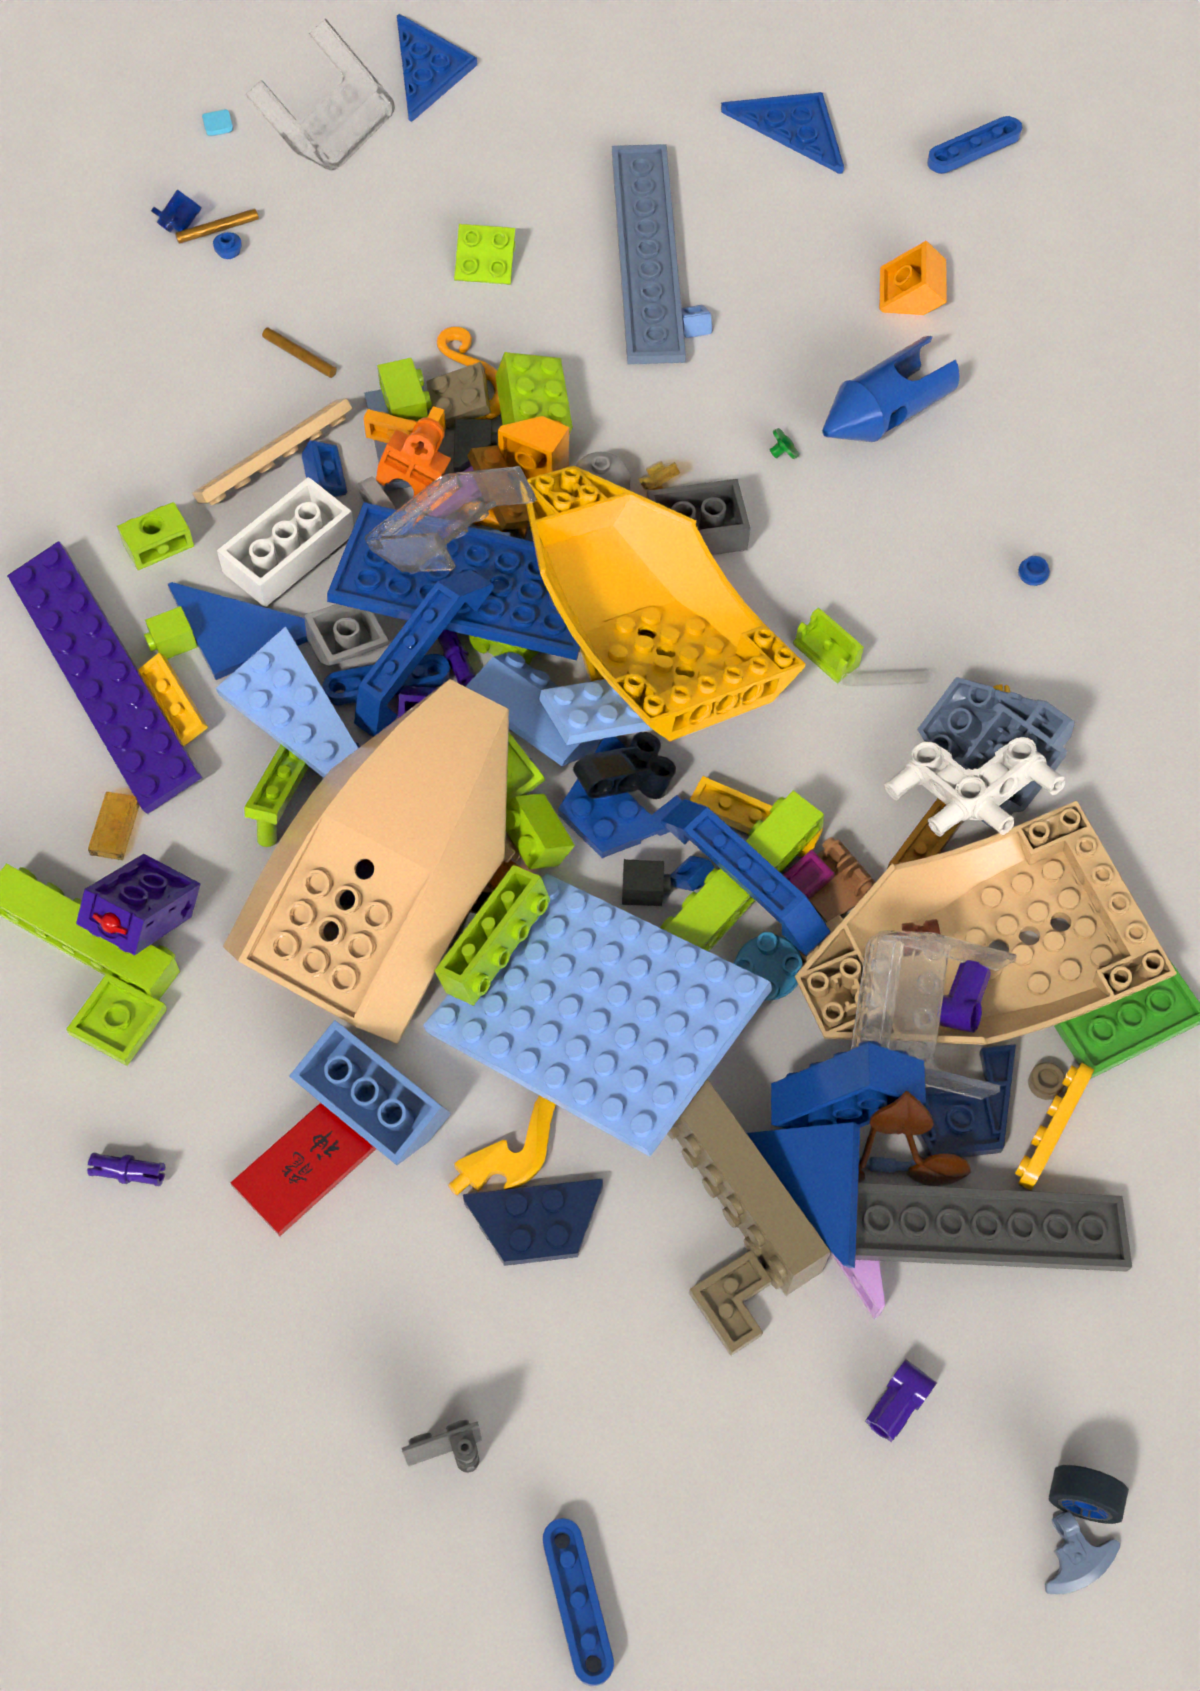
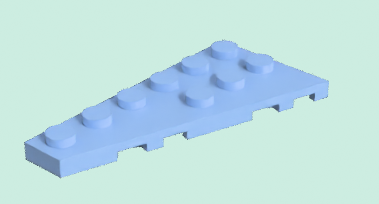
[216,627,358,778]

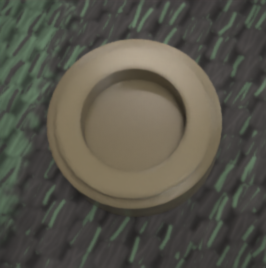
[1028,1062,1065,1100]

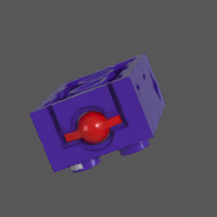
[76,854,201,955]

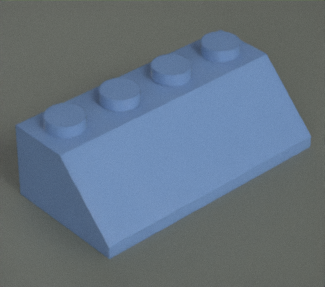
[466,652,601,766]
[289,1020,451,1165]

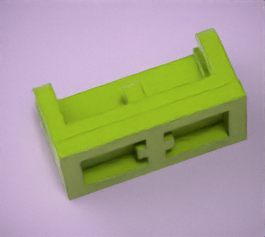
[793,607,864,684]

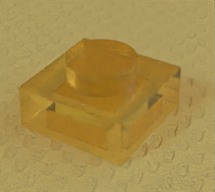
[639,461,680,490]

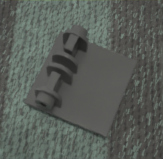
[402,1420,482,1473]

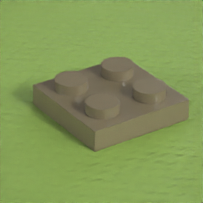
[426,362,491,428]

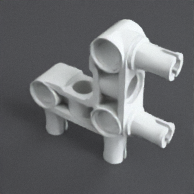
[884,737,1065,837]

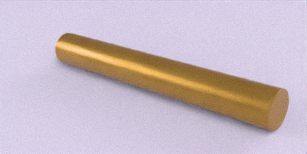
[175,208,259,244]
[262,327,337,378]

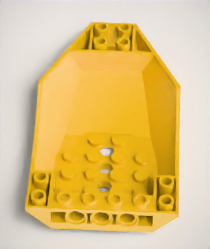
[522,466,805,742]

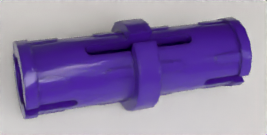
[438,629,476,687]
[87,1152,166,1186]

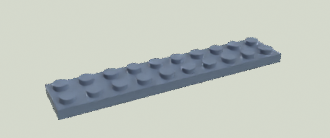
[612,144,686,364]

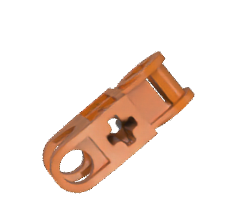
[376,418,451,503]

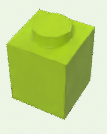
[144,606,197,659]

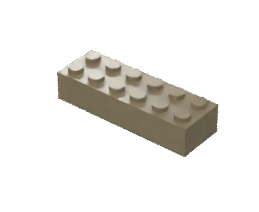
[667,1079,831,1296]

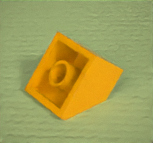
[879,241,947,315]
[498,416,569,480]

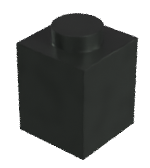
[622,859,670,906]

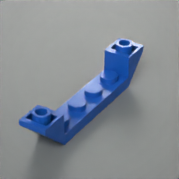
[354,569,495,737]
[661,799,831,957]

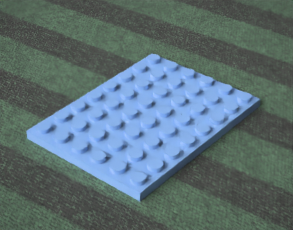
[423,873,772,1157]

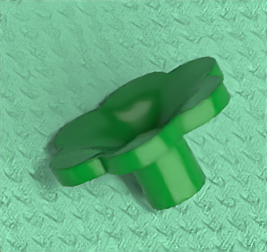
[770,428,799,459]

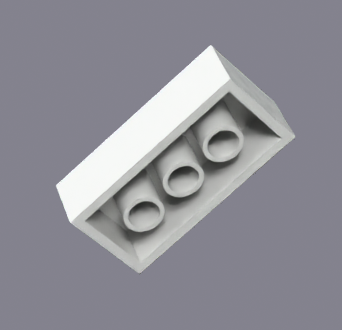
[217,477,354,608]

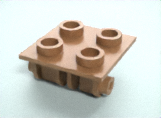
[809,837,876,923]

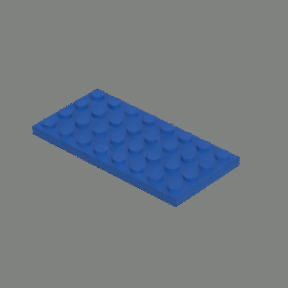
[327,502,581,661]

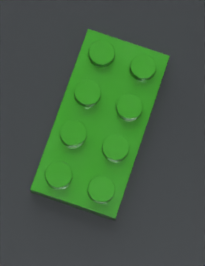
[1054,959,1200,1079]

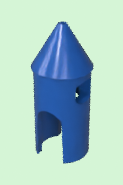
[822,336,960,442]

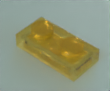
[88,792,140,860]

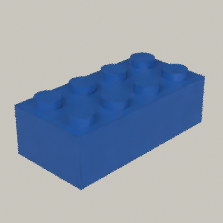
[771,1041,926,1129]

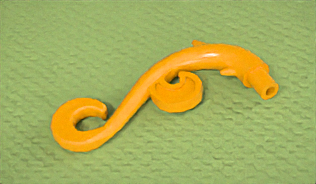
[437,327,501,420]

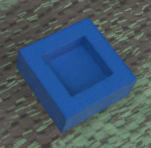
[670,856,715,891]

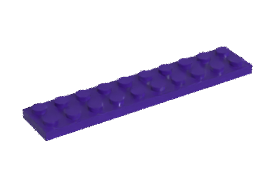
[7,541,202,814]

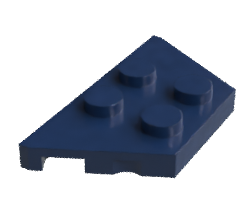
[463,1179,603,1266]

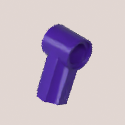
[936,960,991,1033]
[865,1359,937,1442]

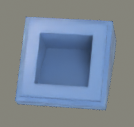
[682,305,712,338]

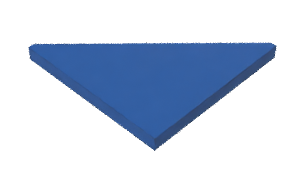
[397,14,477,122]
[721,92,844,174]
[168,582,308,680]
[747,1122,860,1268]

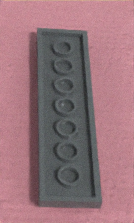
[855,1183,1132,1272]

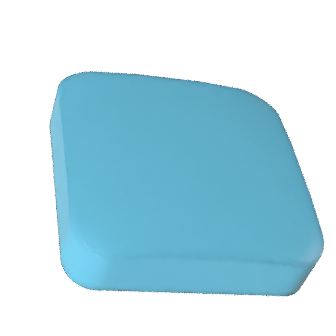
[202,109,233,136]

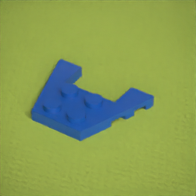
[558,736,683,858]

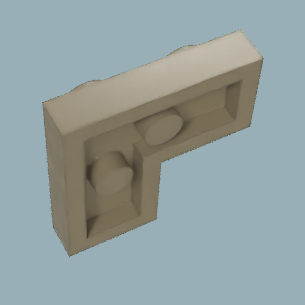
[689,1250,772,1356]

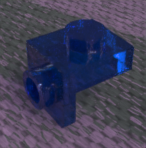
[151,190,202,233]

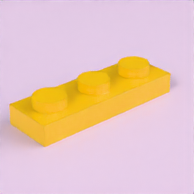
[138,653,208,746]

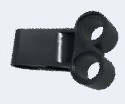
[573,732,676,799]

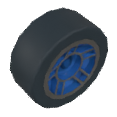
[1048,1465,1129,1524]

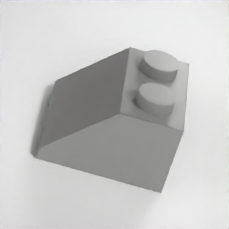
[304,604,389,666]

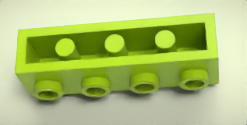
[434,865,550,1006]

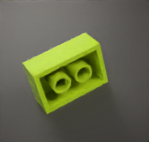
[495,352,573,435]

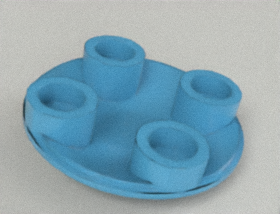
[734,932,803,1001]

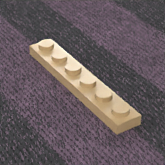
[192,398,353,505]

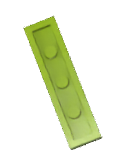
[244,744,309,847]

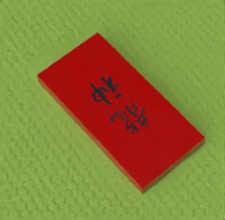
[230,1103,376,1237]

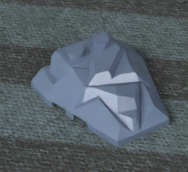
[917,677,1075,829]

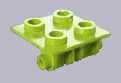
[454,224,516,285]

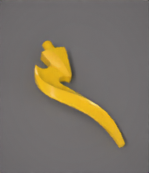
[448,1095,556,1196]

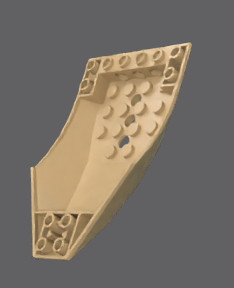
[223,679,509,1044]
[795,801,1177,1045]

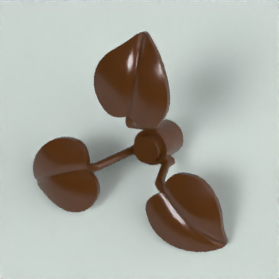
[858,1091,971,1186]

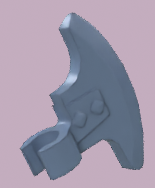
[1045,1511,1120,1594]

